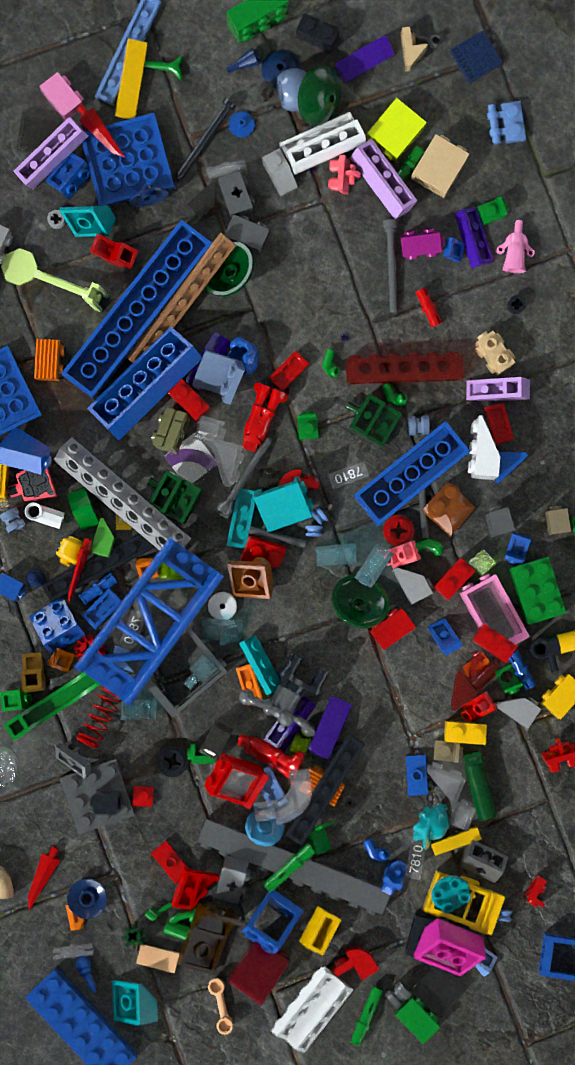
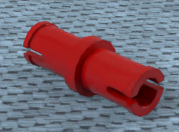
[415,287,443,328]

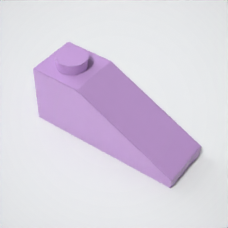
[467,377,530,400]

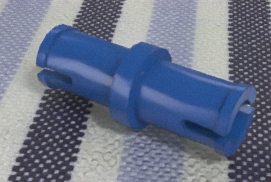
[78,572,118,605]
[509,650,537,690]

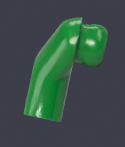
[322,349,340,378]
[381,383,408,406]
[415,538,444,556]

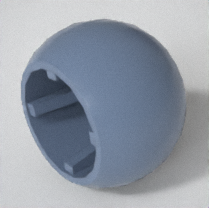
[277,68,307,111]

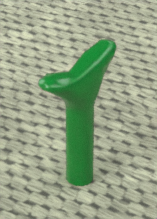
[144,56,183,80]

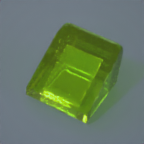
[468,549,497,576]
[159,563,183,580]

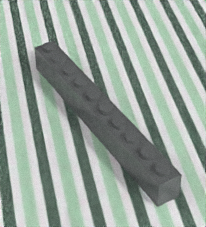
[198,817,390,916]

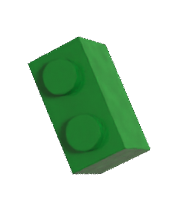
[394,996,440,1044]

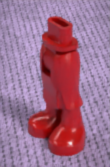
[241,382,290,453]
[237,734,306,781]

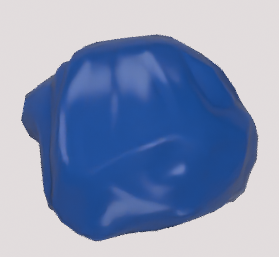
[227,337,259,375]

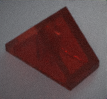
[450,671,478,711]

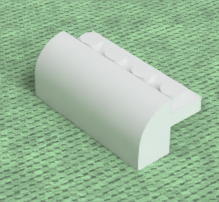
[280,112,366,175]
[272,966,353,1053]

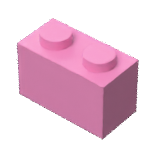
[39,72,83,120]

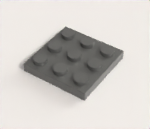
[60,759,135,835]

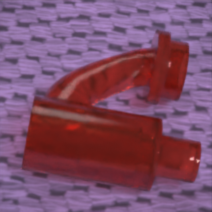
[469,650,499,691]

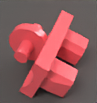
[328,155,361,194]
[384,540,421,569]

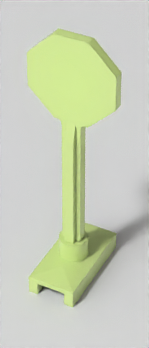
[1,248,109,312]

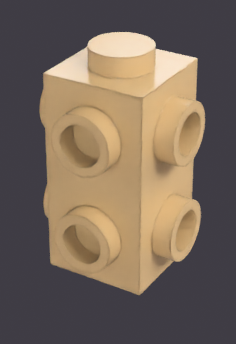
[475,331,515,376]

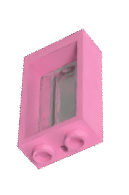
[459,573,530,644]

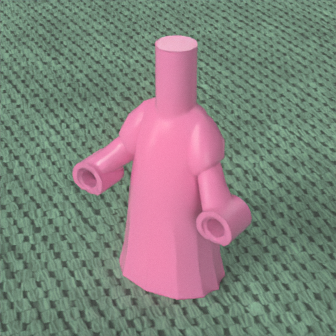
[496,220,535,273]

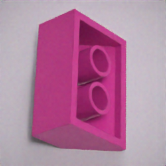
[414,919,486,976]

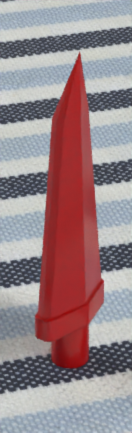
[77,104,125,157]
[68,538,92,602]
[27,846,60,911]

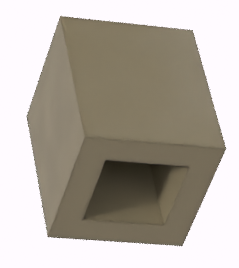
[545,506,571,535]

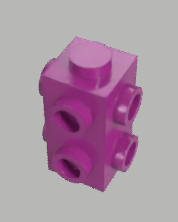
[400,228,445,260]

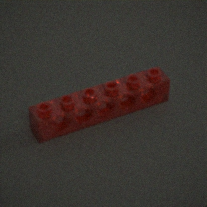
[345,352,464,385]

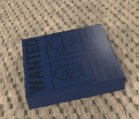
[449,30,503,84]

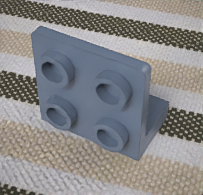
[192,350,245,405]

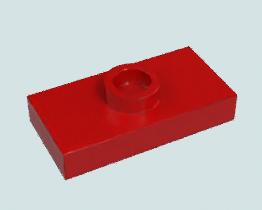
[268,350,309,392]
[484,402,514,445]
[151,840,189,884]

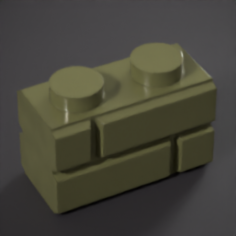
[152,407,191,455]

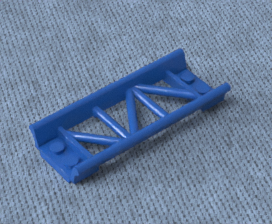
[75,537,224,706]

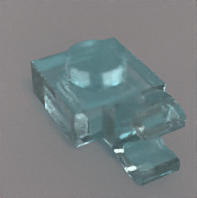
[184,654,217,689]

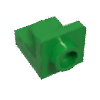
[477,196,509,226]
[297,411,319,441]
[0,689,33,712]
[187,743,216,764]

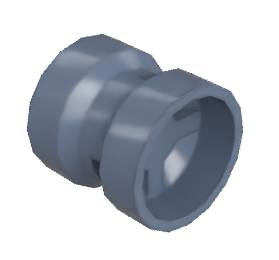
[408,415,429,436]
[0,507,26,533]

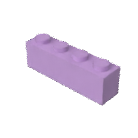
[14,117,88,189]
[350,139,417,220]

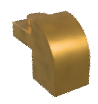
[21,652,46,693]

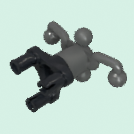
[239,653,330,737]

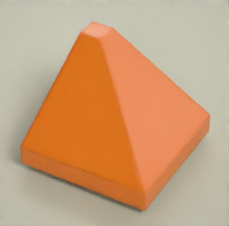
[135,558,159,579]
[47,648,75,673]

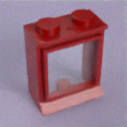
[204,753,269,810]

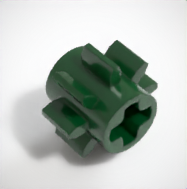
[122,924,148,950]

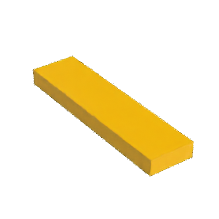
[115,39,147,120]

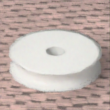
[208,592,237,621]

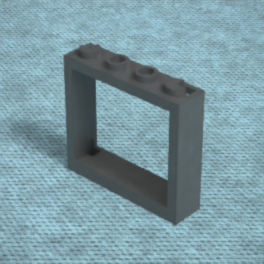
[125,611,227,717]

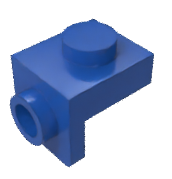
[505,532,532,565]

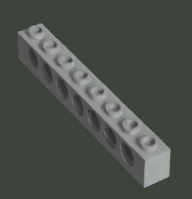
[54,437,191,550]

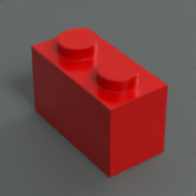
[168,379,210,423]
[433,558,475,600]
[370,608,416,650]
[471,624,517,663]

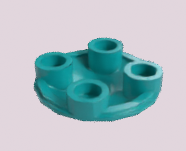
[431,875,471,913]

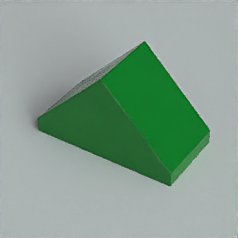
[67,488,99,531]

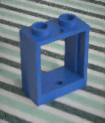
[242,890,304,954]
[538,933,575,981]

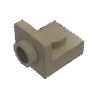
[433,740,463,763]

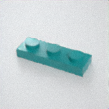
[226,489,255,549]
[239,635,281,695]

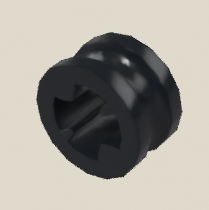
[507,295,526,314]

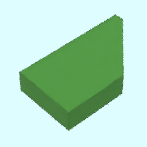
[90,518,116,558]

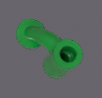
[163,907,196,940]

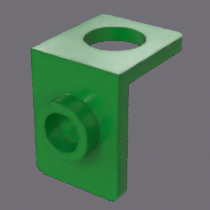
[494,664,524,695]
[309,820,335,855]

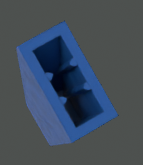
[0,427,52,474]

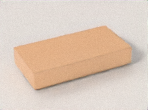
[136,944,180,973]

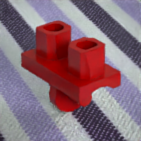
[460,691,498,723]
[541,738,575,772]

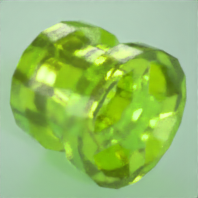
[289,734,311,753]

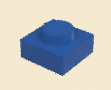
[443,238,465,262]

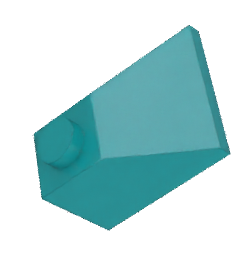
[59,205,116,237]
[112,980,158,1025]

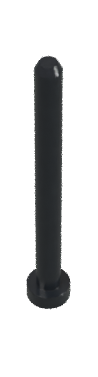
[176,98,236,180]

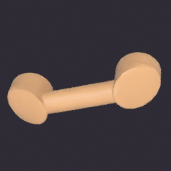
[208,978,234,1035]

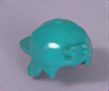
[413,803,449,850]

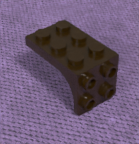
[177,902,247,975]

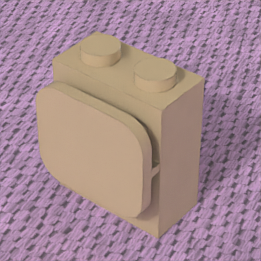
[411,135,469,198]

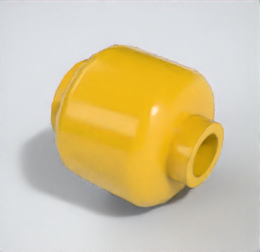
[56,536,83,566]

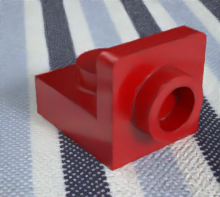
[524,874,547,908]

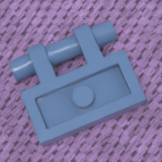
[487,101,526,144]

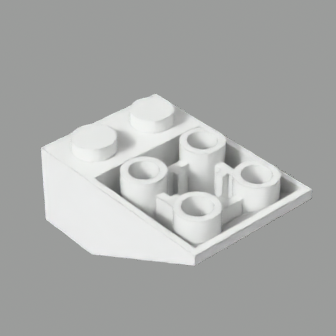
[468,416,500,480]

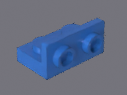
[45,153,91,200]

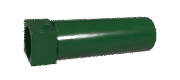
[462,750,497,821]

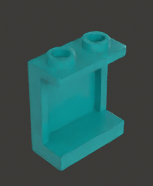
[254,476,314,532]

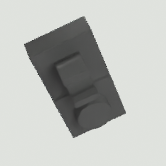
[55,741,91,779]

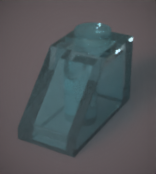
[354,543,393,588]
[316,544,357,567]

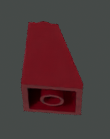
[229,941,289,1006]

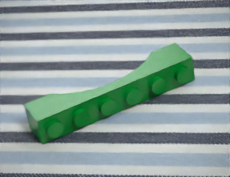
[3,672,101,741]

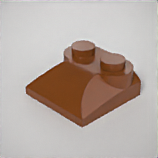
[421,482,476,537]
[227,557,273,599]

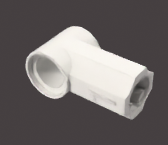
[25,503,65,529]

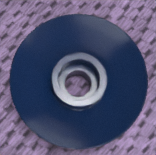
[261,51,300,89]
[130,185,168,207]
[67,879,107,919]

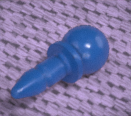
[75,956,96,993]

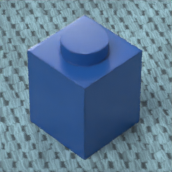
[0,573,27,602]

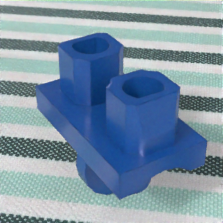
[381,860,407,896]

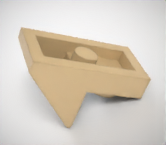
[401,27,428,71]

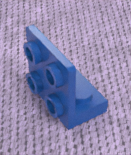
[29,597,86,655]

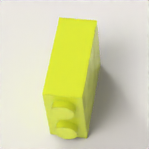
[366,98,427,163]

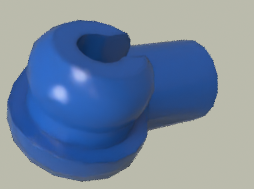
[363,838,390,862]

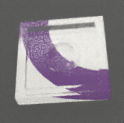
[164,433,218,483]

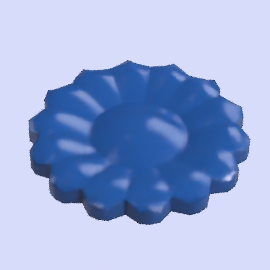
[228,111,255,138]

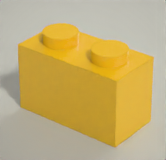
[540,674,575,719]
[444,721,487,745]
[299,906,341,956]

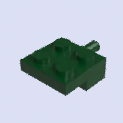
[345,393,402,448]
[147,470,203,524]

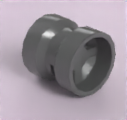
[385,981,413,1009]

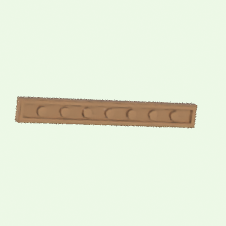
[126,232,236,363]

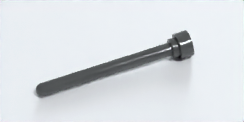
[383,219,398,314]
[215,437,272,518]

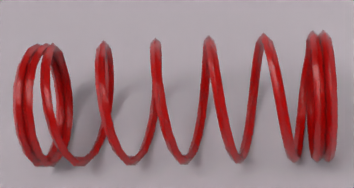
[76,686,122,749]

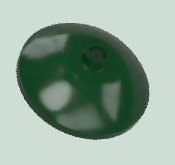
[298,66,341,126]
[205,241,254,297]
[331,574,390,628]

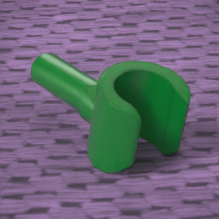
[145,902,172,921]

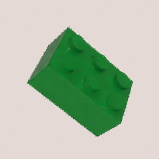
[226,0,289,44]
[508,557,566,625]

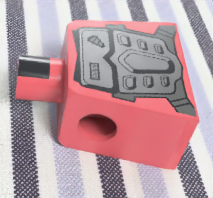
[8,468,58,502]

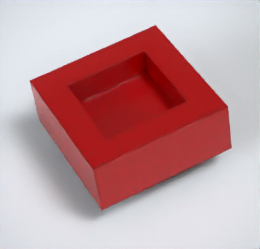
[132,785,154,807]

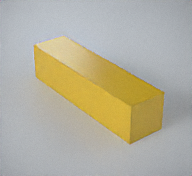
[430,826,481,856]

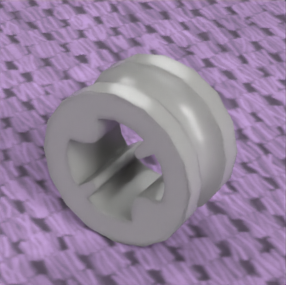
[47,210,66,229]

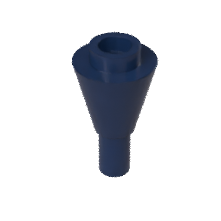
[226,48,262,73]
[26,568,45,588]

